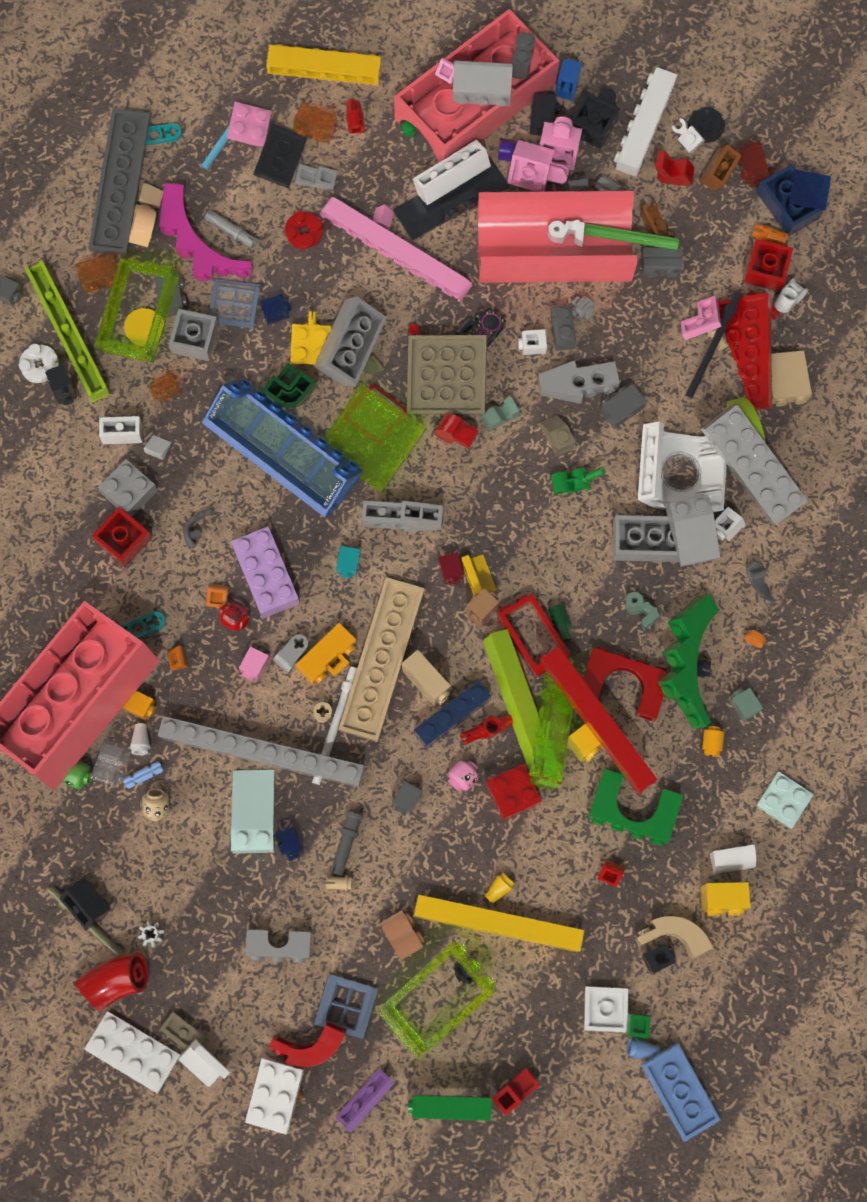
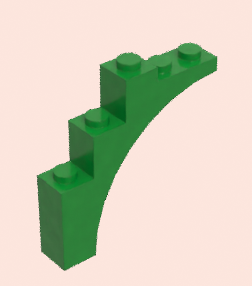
[658,594,719,729]

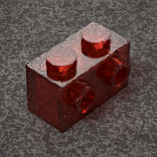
[738,141,770,188]

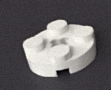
[19,344,59,383]

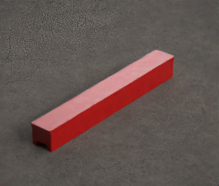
[539,647,658,795]

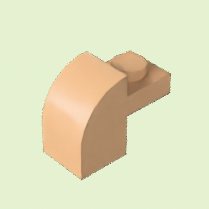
[129,204,156,247]

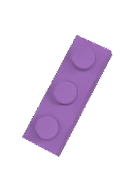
[335,1068,394,1133]

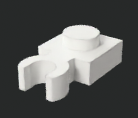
[672,118,705,153]

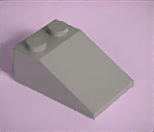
[666,495,720,567]

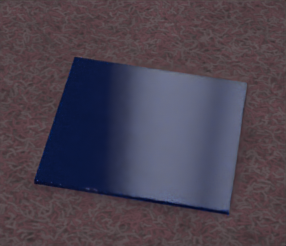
[789,169,831,211]

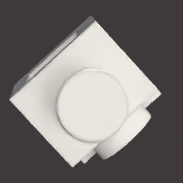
[518,329,547,355]
[715,507,746,541]

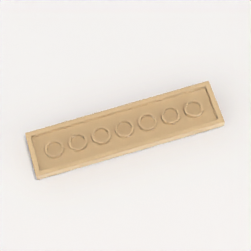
[338,577,425,742]

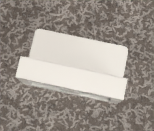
[179,1039,230,1087]

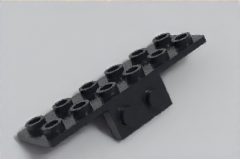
[393,157,509,240]

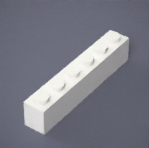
[614,67,677,177]

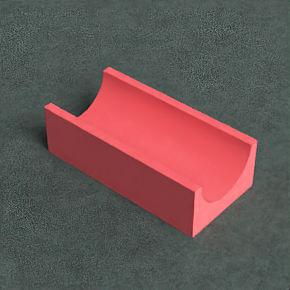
[394,9,560,163]
[477,191,637,283]
[0,601,160,791]

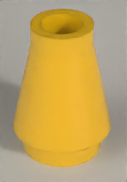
[485,873,515,904]

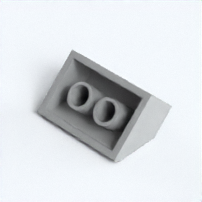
[453,61,513,106]

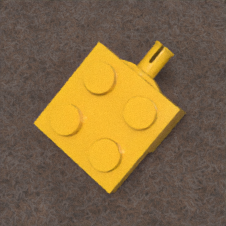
[290,311,332,365]

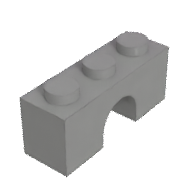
[245,930,312,963]

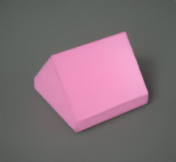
[435,57,454,84]
[372,205,394,229]

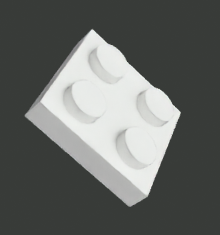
[584,987,628,1032]

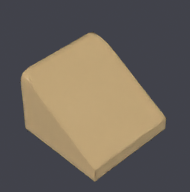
[139,183,164,209]

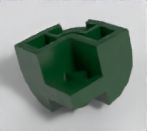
[261,363,318,408]

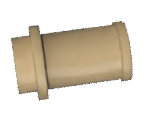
[707,328,729,352]
[326,875,353,892]

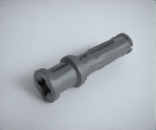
[330,811,364,876]

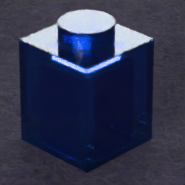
[260,294,291,325]

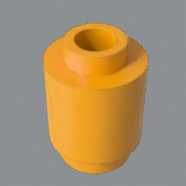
[702,726,725,757]

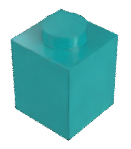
[336,546,361,579]

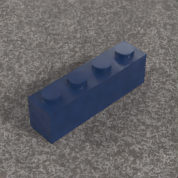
[414,680,492,750]

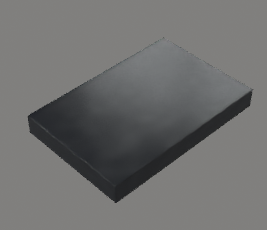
[253,123,308,188]

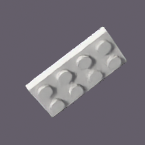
[84,1011,181,1094]

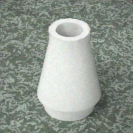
[130,723,150,755]

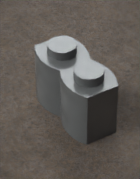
[512,32,535,80]

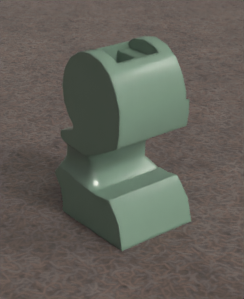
[480,396,521,431]
[625,592,660,632]

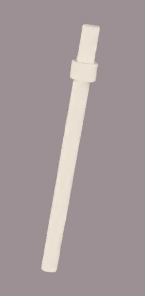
[312,667,357,785]

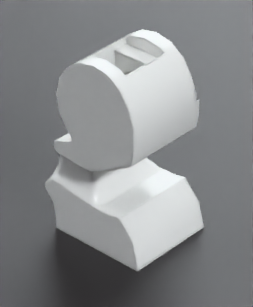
[548,219,585,247]

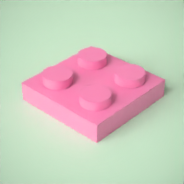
[227,102,271,147]

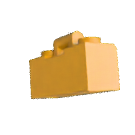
[295,623,357,685]

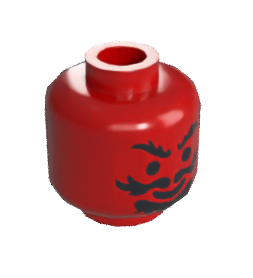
[218,602,250,632]

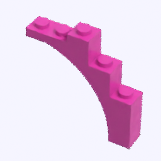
[159,183,253,282]

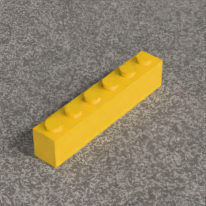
[266,44,381,85]

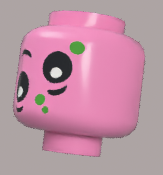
[448,760,479,791]

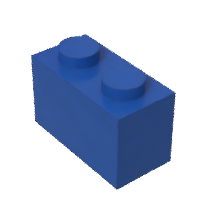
[556,59,582,101]

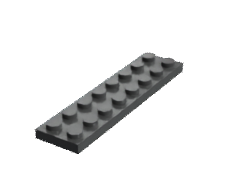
[88,109,151,256]

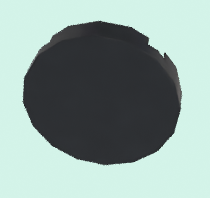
[688,107,726,143]

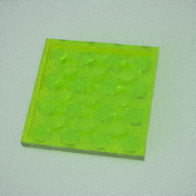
[324,384,427,493]

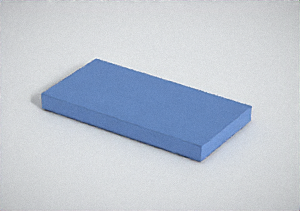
[640,1043,721,1142]

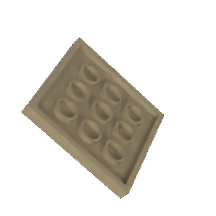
[407,335,487,415]

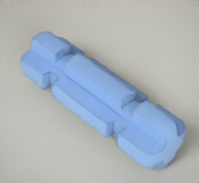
[123,761,163,788]

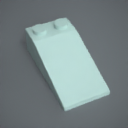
[231,770,275,854]

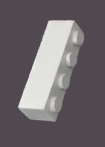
[413,140,491,205]

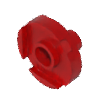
[285,211,323,250]

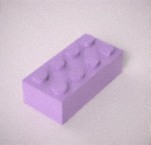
[231,527,300,619]

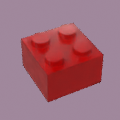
[743,238,793,292]
[92,507,152,568]
[486,764,542,821]

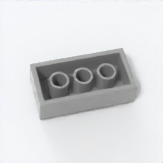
[314,297,387,386]
[613,515,679,562]

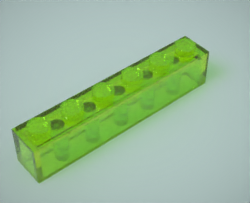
[529,671,578,790]

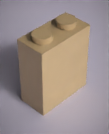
[772,350,812,407]
[402,650,451,707]

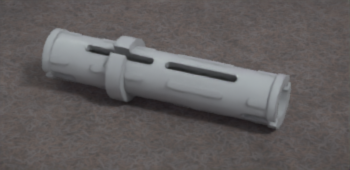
[204,210,258,249]

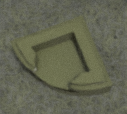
[363,354,385,374]

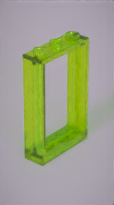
[94,258,180,363]
[376,941,497,1061]

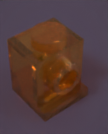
[149,370,181,404]

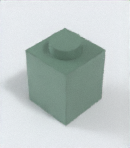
[730,688,763,722]

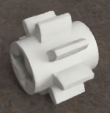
[138,921,165,948]

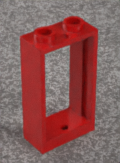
[497,594,571,678]

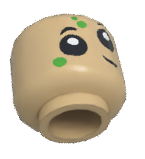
[142,788,169,821]

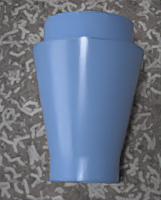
[626,1037,660,1059]

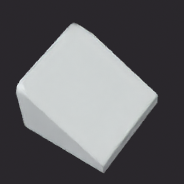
[144,435,171,460]

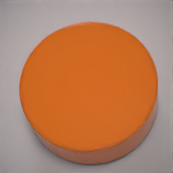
[745,630,766,648]

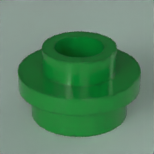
[400,120,416,138]

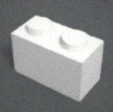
[99,416,143,444]

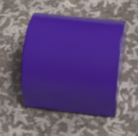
[498,140,517,161]

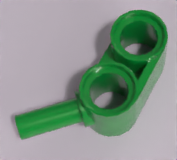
[551,467,606,496]

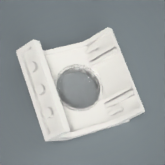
[638,421,726,512]

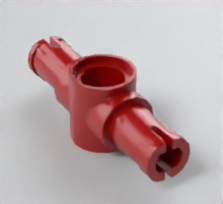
[460,714,513,745]

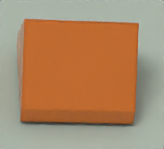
[167,645,189,671]

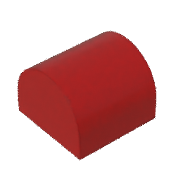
[597,859,625,887]

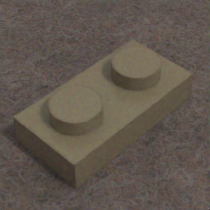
[159,1012,207,1050]

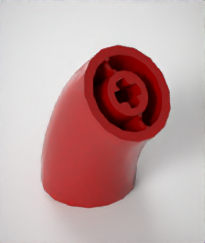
[73,952,149,1013]

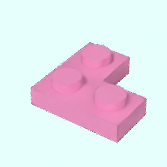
[681,296,722,340]

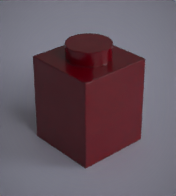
[438,552,464,586]

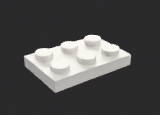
[245,1057,304,1134]

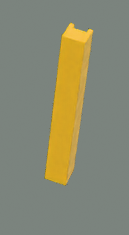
[414,895,584,952]

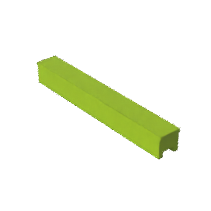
[24,260,110,403]
[483,629,563,791]

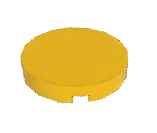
[124,308,163,346]

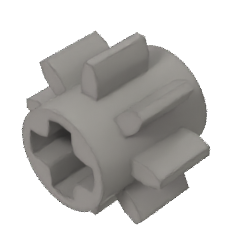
[571,296,594,320]

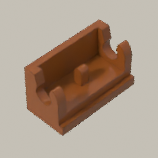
[640,202,673,238]

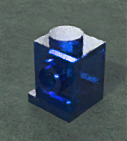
[274,827,303,862]

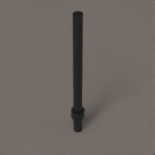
[685,291,742,399]

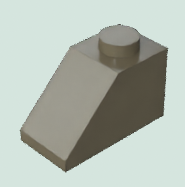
[539,415,576,457]

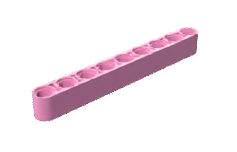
[320,197,472,302]

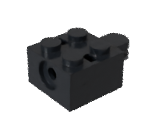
[571,88,620,149]

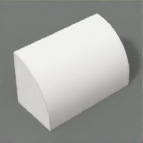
[710,845,756,874]

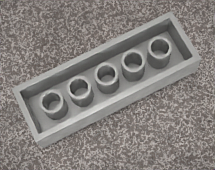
[701,405,808,525]

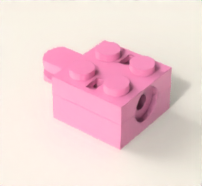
[540,117,582,170]
[507,140,569,192]

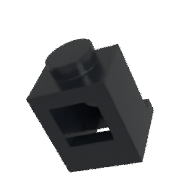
[641,943,676,975]

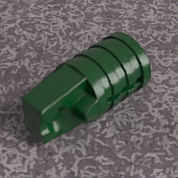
[548,604,572,642]

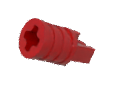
[346,99,365,134]

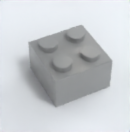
[169,309,219,361]
[98,459,157,517]

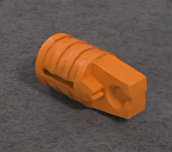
[752,223,789,245]

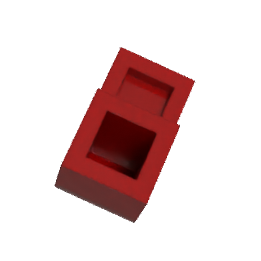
[655,151,695,186]
[434,414,479,449]
[492,1068,541,1116]

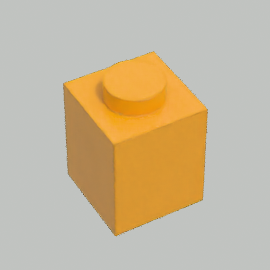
[122,691,156,721]

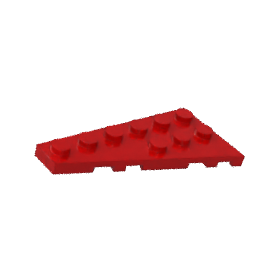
[718,292,772,410]

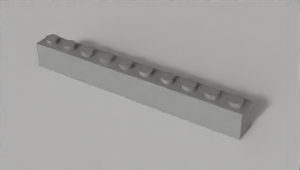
[158,716,365,788]

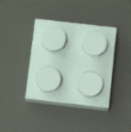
[756,771,814,829]

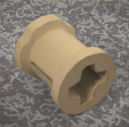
[313,702,332,723]

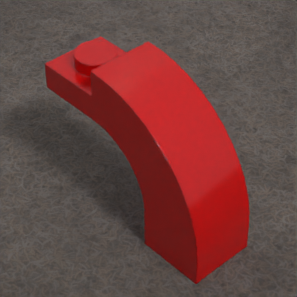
[269,1021,347,1068]

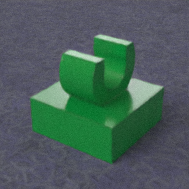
[626,1014,651,1039]

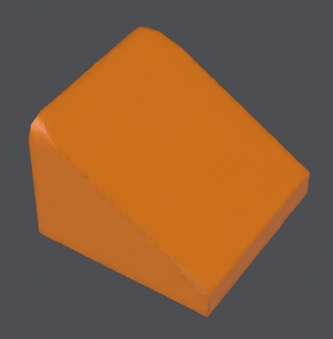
[206,584,230,608]

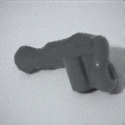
[184,507,214,549]
[746,561,775,605]

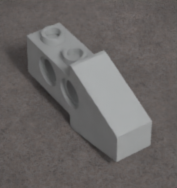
[537,361,620,404]
[361,501,444,532]

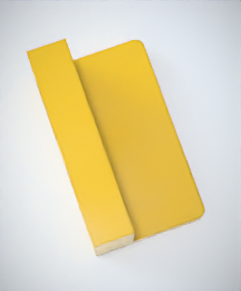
[461,555,497,598]

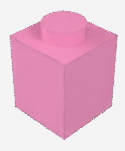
[239,647,270,681]

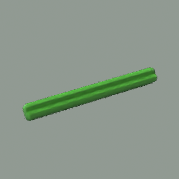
[584,224,679,250]

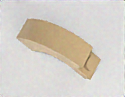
[635,916,713,959]

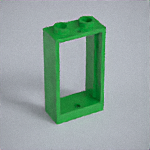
[408,1095,492,1121]

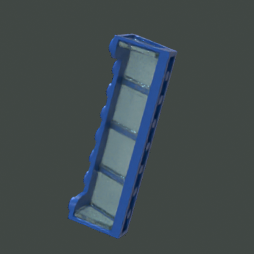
[202,378,364,517]

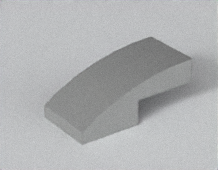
[294,164,337,190]

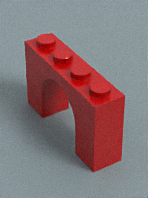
[583,647,669,722]

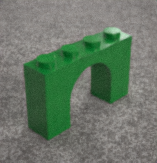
[588,769,684,847]

